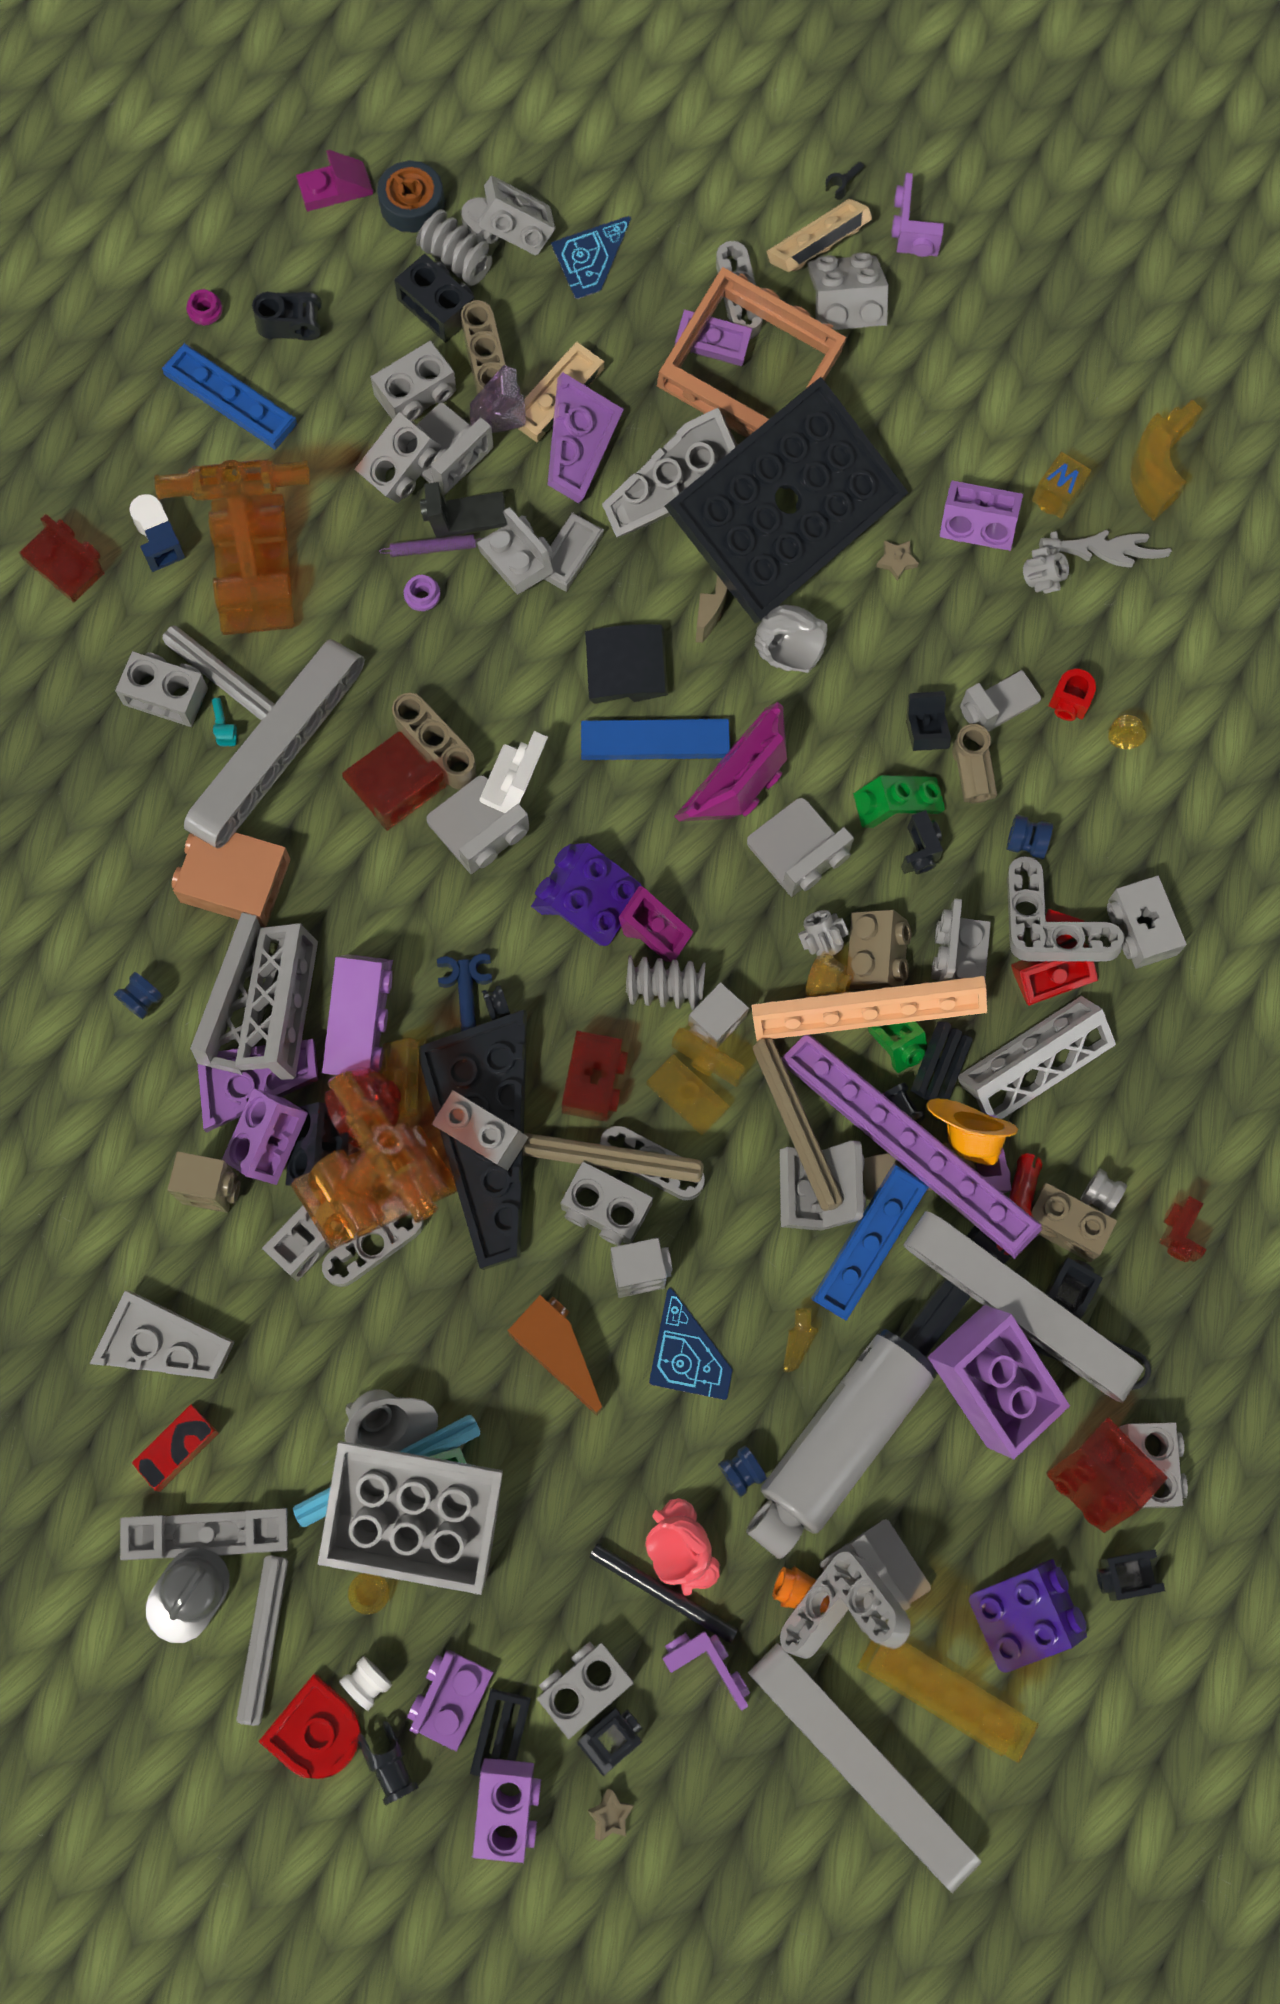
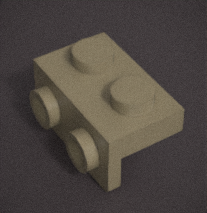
[846,910,911,989]

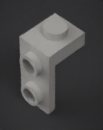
[960,671,1041,732]

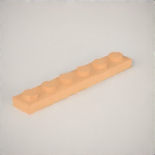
[752,976,987,1041]

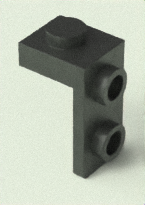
[420,482,507,538]

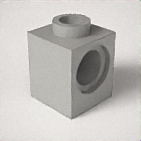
[688,982,749,1050]

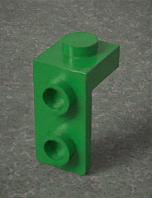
[853,775,945,828]

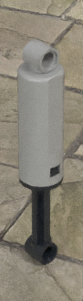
[746,1225,1011,1559]

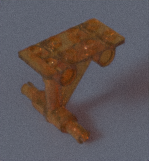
[154,459,310,635]
[291,1071,457,1249]

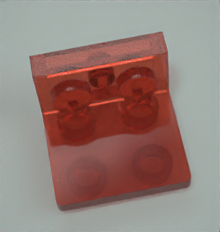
[342,732,446,831]
[1046,1418,1168,1533]

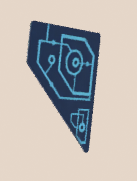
[551,216,631,299]
[649,1288,732,1400]

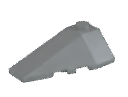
[602,408,737,538]

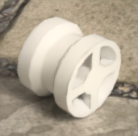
[339,1656,392,1711]

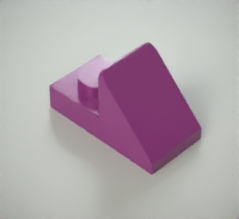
[296,150,373,212]
[619,886,693,962]

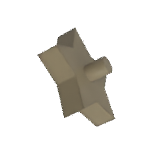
[876,541,919,581]
[587,1789,634,1841]

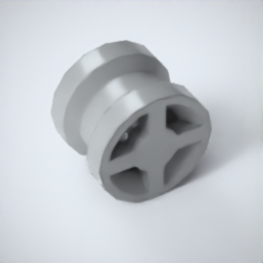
[1080,1168,1127,1216]

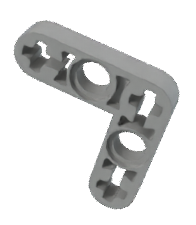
[1007,857,1124,961]
[322,1140,424,1287]
[780,1551,911,1659]

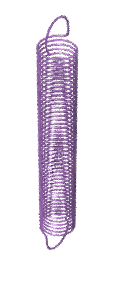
[379,534,482,558]

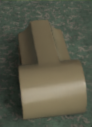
[952,724,997,804]

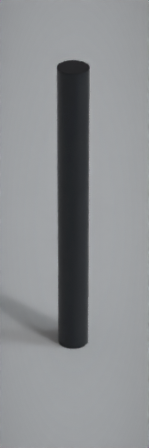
[589,1543,738,1643]

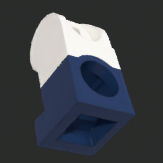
[129,494,185,572]

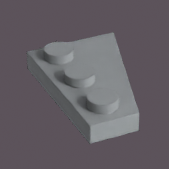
[90,1290,235,1379]

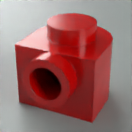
[1048,669,1096,721]

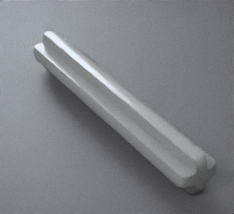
[162,625,275,721]
[236,1556,288,1726]

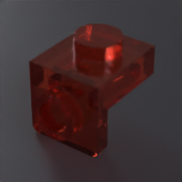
[1159,1196,1206,1262]

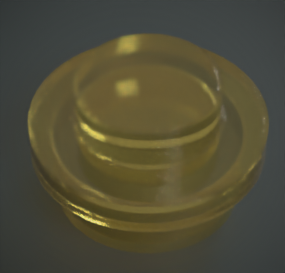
[1108,715,1146,749]
[348,1573,390,1615]

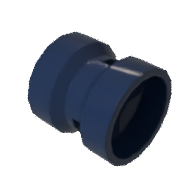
[1006,814,1053,859]

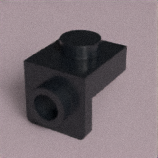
[906,691,951,751]
[901,810,943,874]

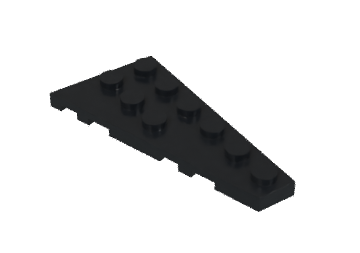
[415,1010,527,1270]

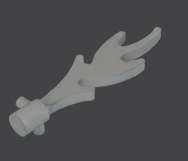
[1039,530,1172,567]

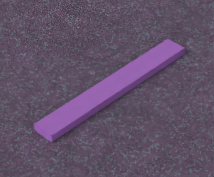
[782,1035,1042,1259]

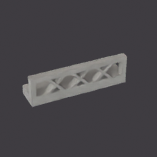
[190,913,284,1075]
[235,923,318,1080]
[958,996,1116,1119]

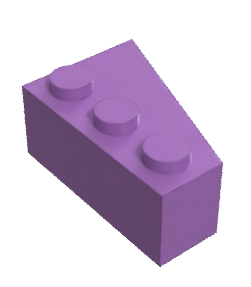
[322,954,393,1079]

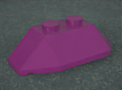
[674,702,787,821]

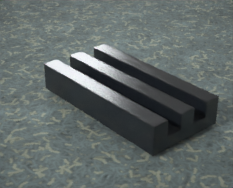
[910,1021,973,1101]
[470,1688,531,1784]

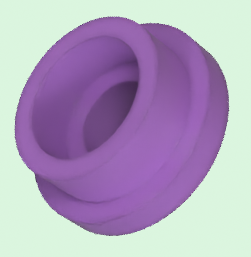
[404,575,440,611]

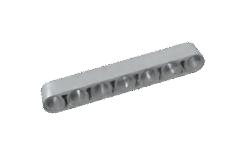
[184,639,365,849]
[903,1211,1144,1403]
[748,1643,982,1893]

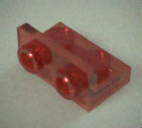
[19,514,105,603]

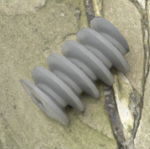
[416,209,492,286]
[626,955,706,1010]

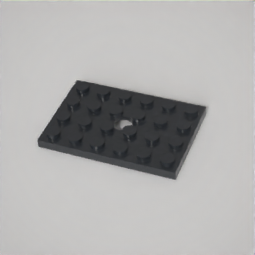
[664,377,908,624]

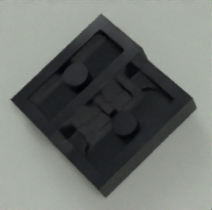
[585,624,668,704]

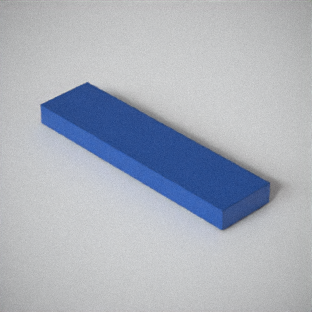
[162,343,297,450]
[581,719,730,760]
[811,1164,928,1321]

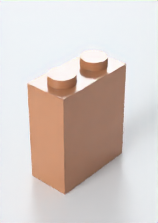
[172,832,291,927]

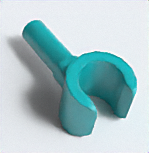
[212,698,237,746]

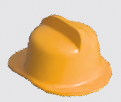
[927,1098,1018,1166]

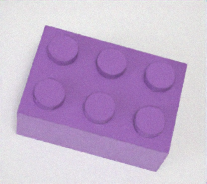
[928,1305,1070,1459]

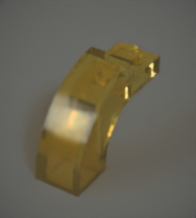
[1131,400,1203,521]

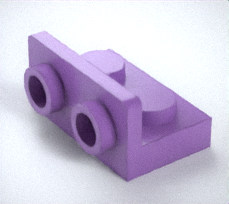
[407,1650,494,1751]

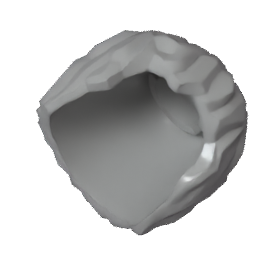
[755,605,828,673]

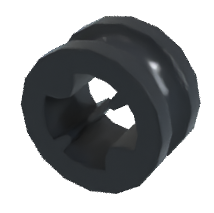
[482,985,510,1021]

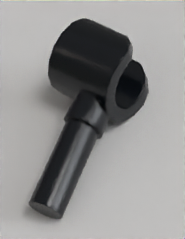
[825,162,864,200]

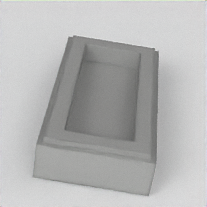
[544,513,603,592]

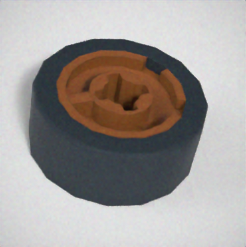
[377,160,445,233]

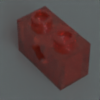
[561,1031,628,1122]

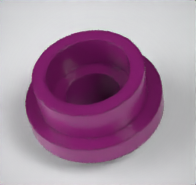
[186,289,222,325]

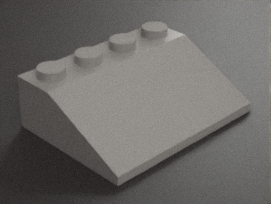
[318,1441,503,1595]

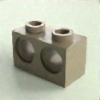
[167,1151,241,1213]
[1030,1183,1117,1262]

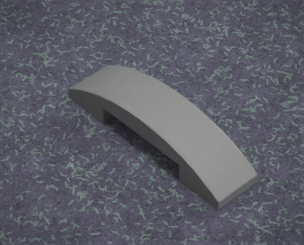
[120,1508,288,1560]

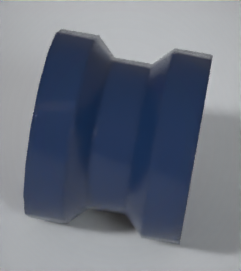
[113,972,163,1020]
[718,1446,767,1498]

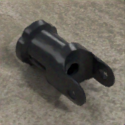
[358,1721,419,1806]

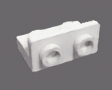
[479,731,548,813]

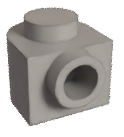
[461,197,500,245]

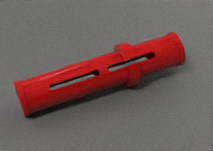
[996,1153,1043,1255]

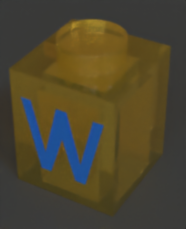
[1032,452,1092,519]

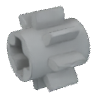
[1023,546,1069,594]
[798,910,849,958]

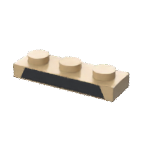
[766,199,872,272]
[509,342,604,443]

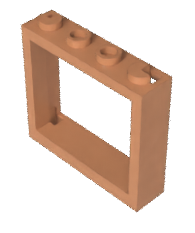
[657,267,846,438]

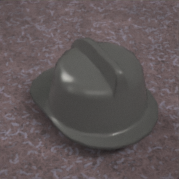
[146,1548,230,1643]

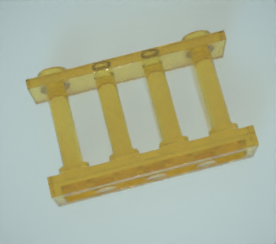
[856,1640,1039,1763]

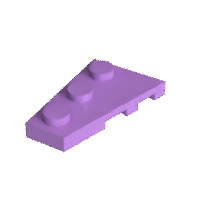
[547,372,624,503]
[198,1039,319,1133]

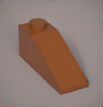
[507,1295,602,1416]

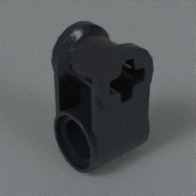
[252,292,322,341]

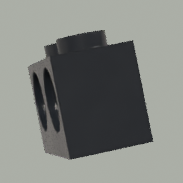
[394,253,475,343]
[285,1102,351,1191]

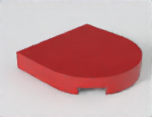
[258,1673,361,1779]

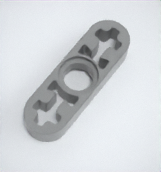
[716,241,763,338]
[600,1126,705,1200]

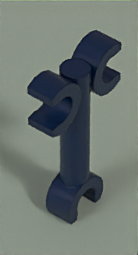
[437,953,492,1031]

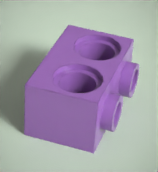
[940,480,1023,551]
[222,1088,308,1185]
[473,1758,541,1863]

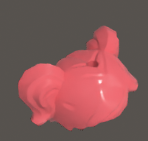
[645,1499,720,1596]

